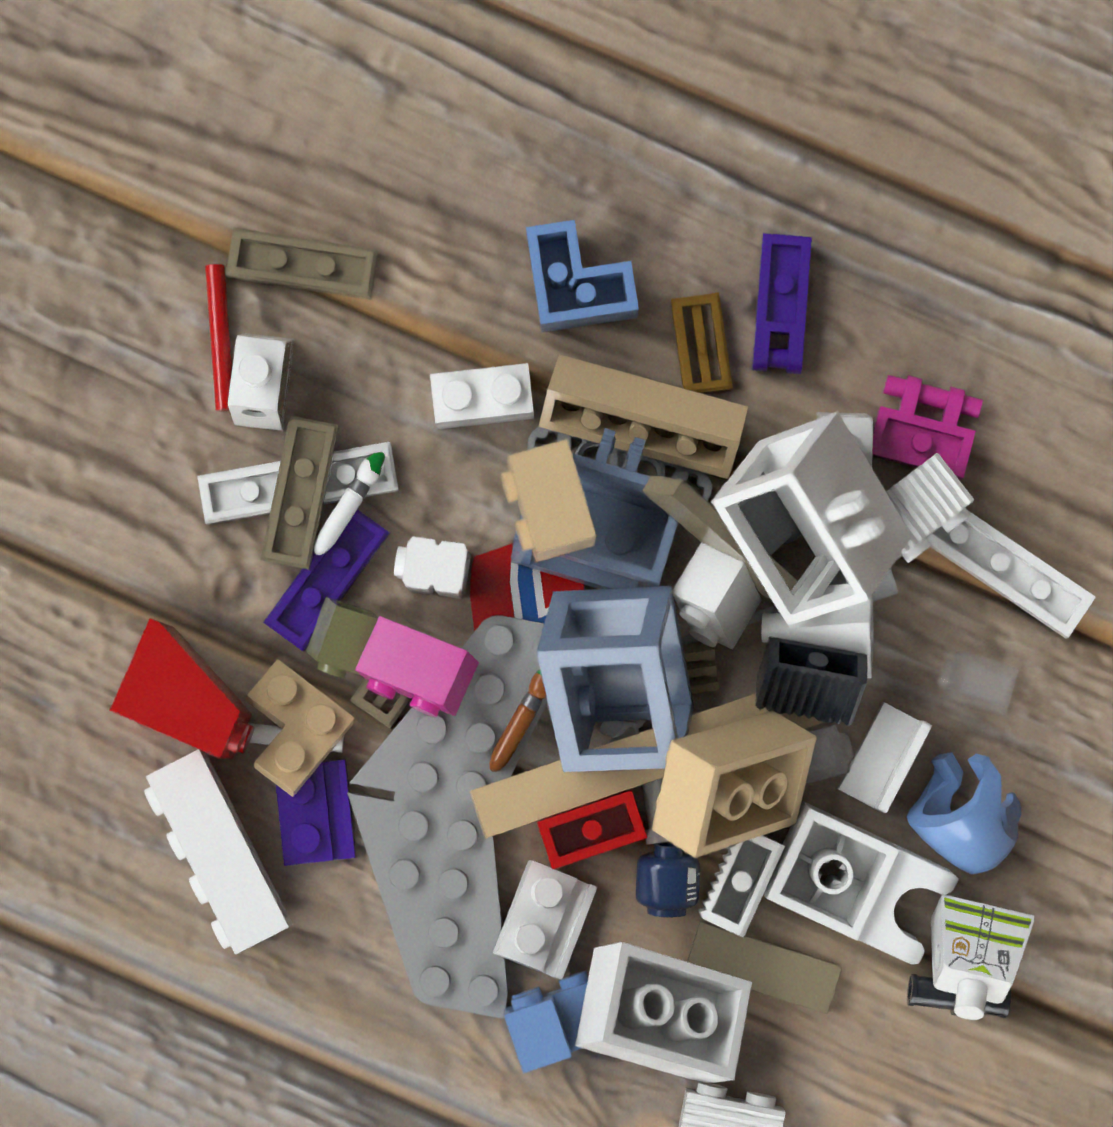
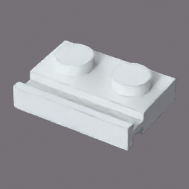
[493,860,597,980]

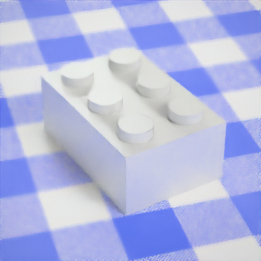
[575,942,752,1084]

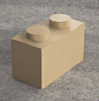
[501,439,596,562]

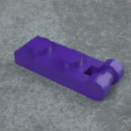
[752,233,812,374]

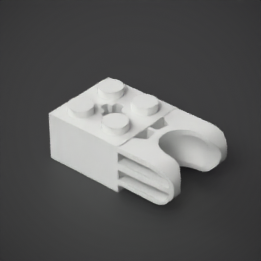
[764,801,959,964]

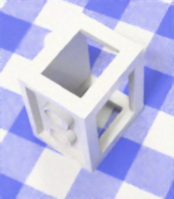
[711,412,912,626]

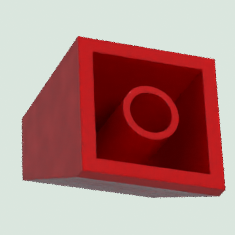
[109,618,255,759]

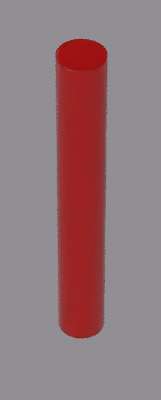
[205,264,232,411]

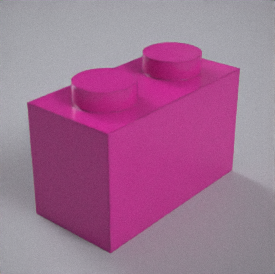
[355,616,479,718]

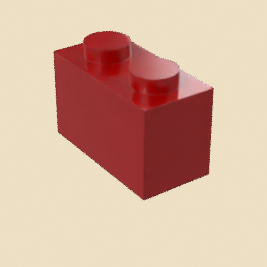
[537,790,647,870]

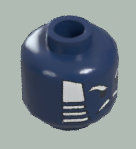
[636,842,700,918]

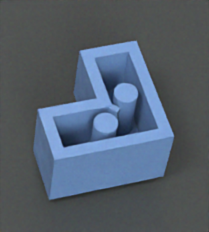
[526,220,639,333]
[504,971,588,1074]

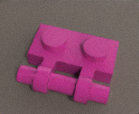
[872,375,983,480]

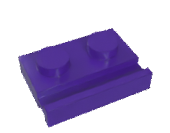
[276,760,357,866]

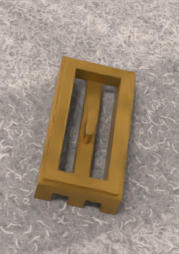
[670,292,733,394]

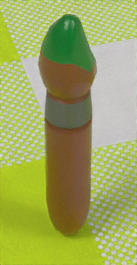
[489,670,546,772]

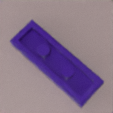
[263,509,390,652]

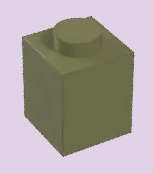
[306,596,379,678]

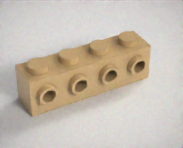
[538,354,748,479]

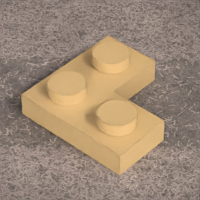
[246,659,355,797]

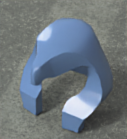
[906,752,1021,875]

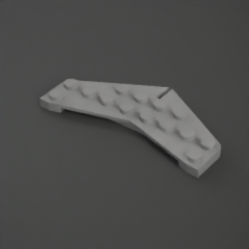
[348,615,548,1019]

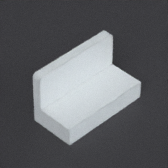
[837,702,932,813]

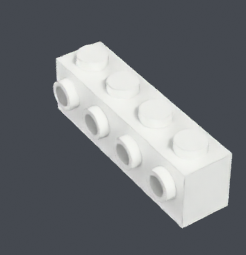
[144,749,293,955]

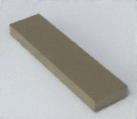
[642,476,798,600]

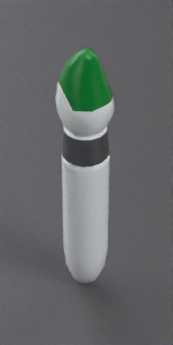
[314,452,385,555]

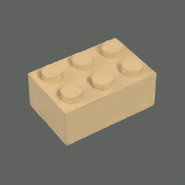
[652,711,817,858]

